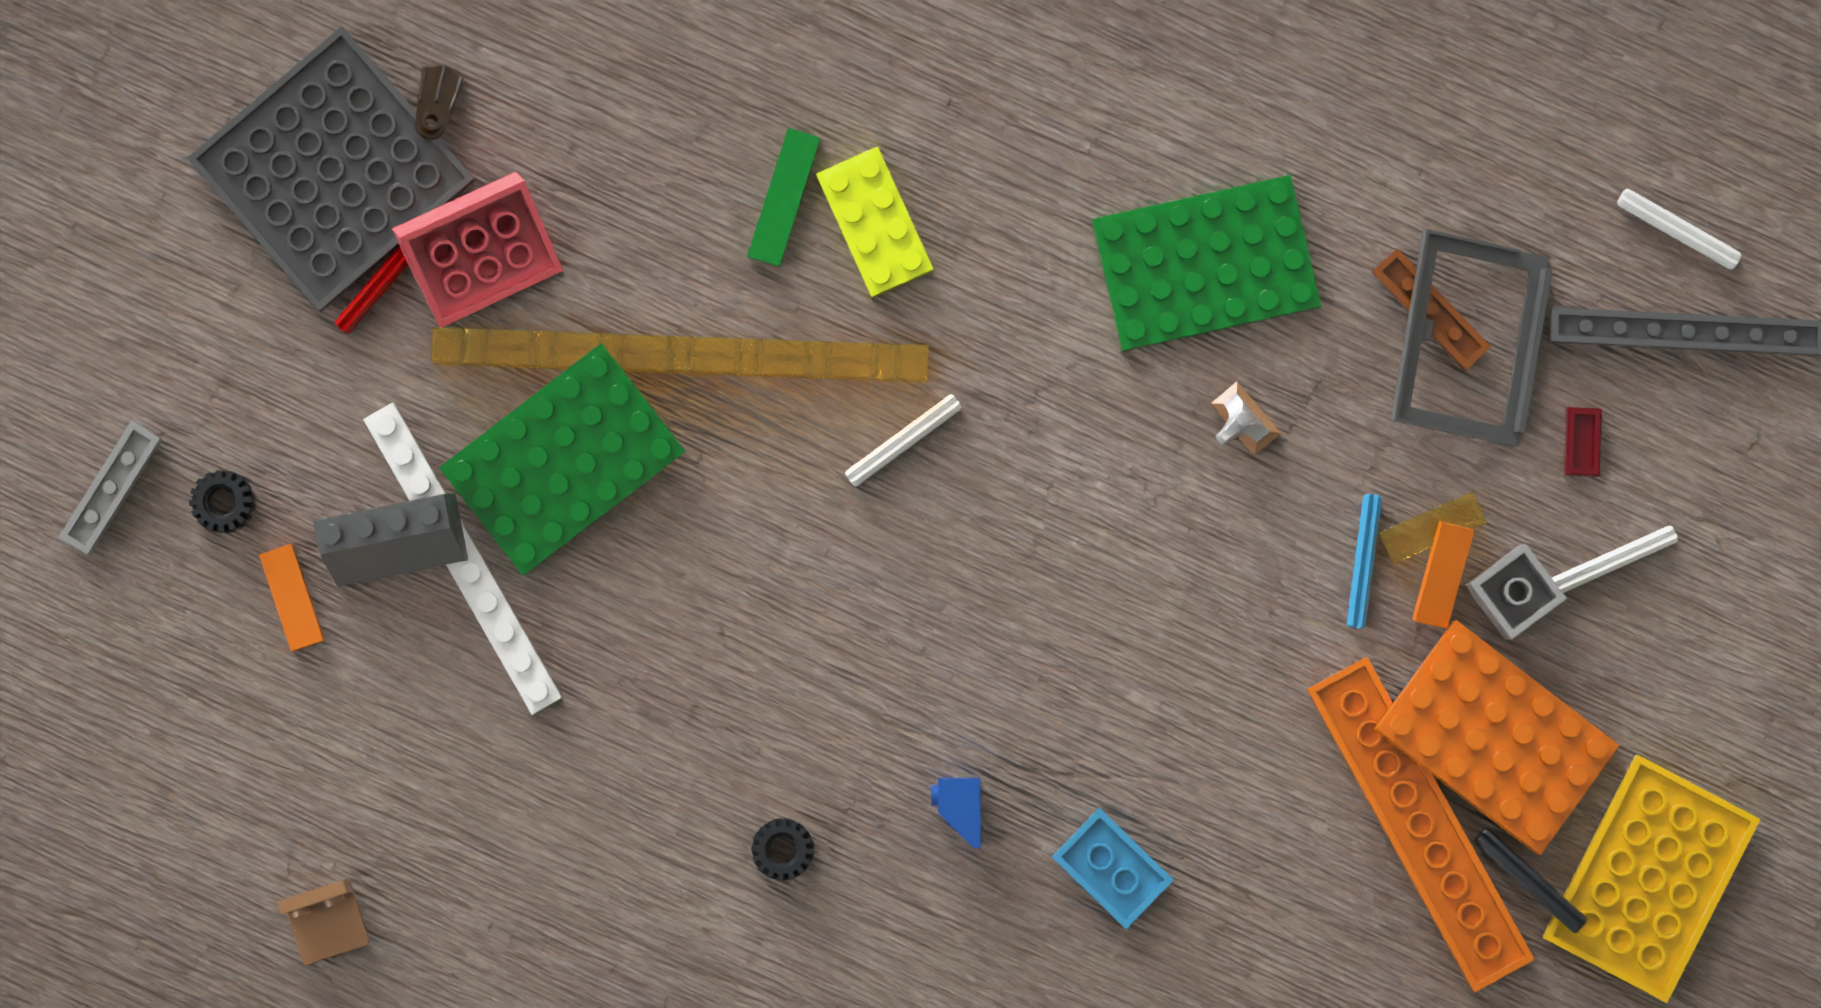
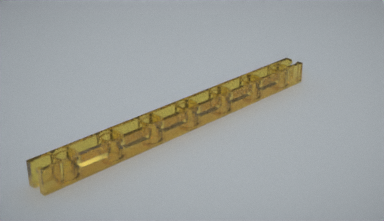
[431,327,929,383]

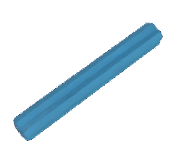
[1347,494,1382,629]

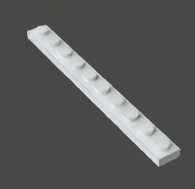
[363,402,563,715]

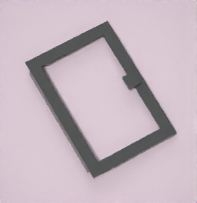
[1390,229,1552,447]

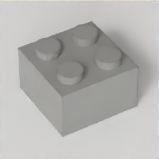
[1464,543,1567,641]

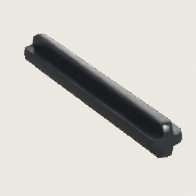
[1475,828,1588,933]

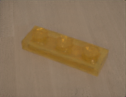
[1378,491,1487,564]

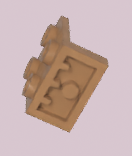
[277,878,370,965]

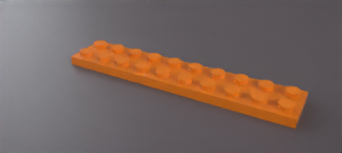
[1306,657,1535,993]

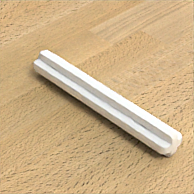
[1617,189,1741,269]
[845,394,961,486]
[1552,526,1678,593]

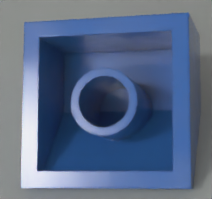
[931,777,981,848]

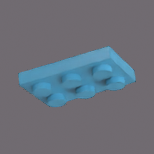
[1052,808,1174,929]

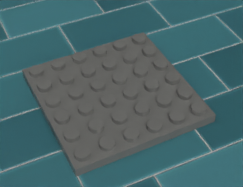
[187,26,475,313]

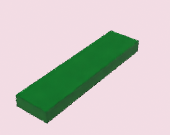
[747,128,821,268]

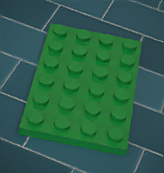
[1091,175,1321,352]
[439,342,686,576]

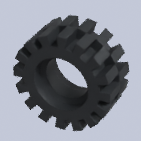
[189,470,256,533]
[751,818,814,881]

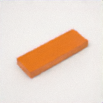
[1412,521,1474,629]
[259,544,325,652]

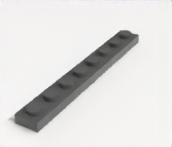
[1549,307,1821,356]

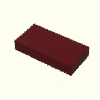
[1564,407,1602,477]

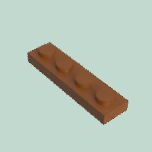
[1371,248,1491,371]

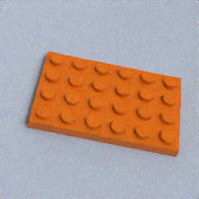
[1374,620,1619,855]

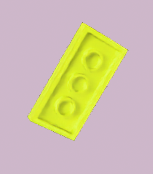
[816,146,934,298]

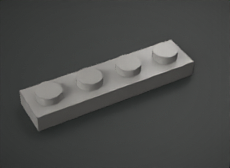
[59,421,163,555]

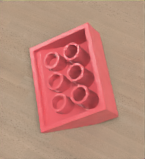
[392,172,563,328]

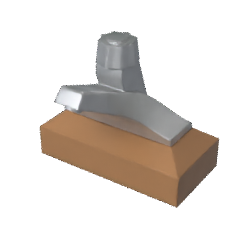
[1210,382,1281,456]

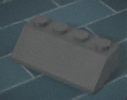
[313,493,469,587]

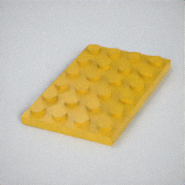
[1542,755,1761,1003]

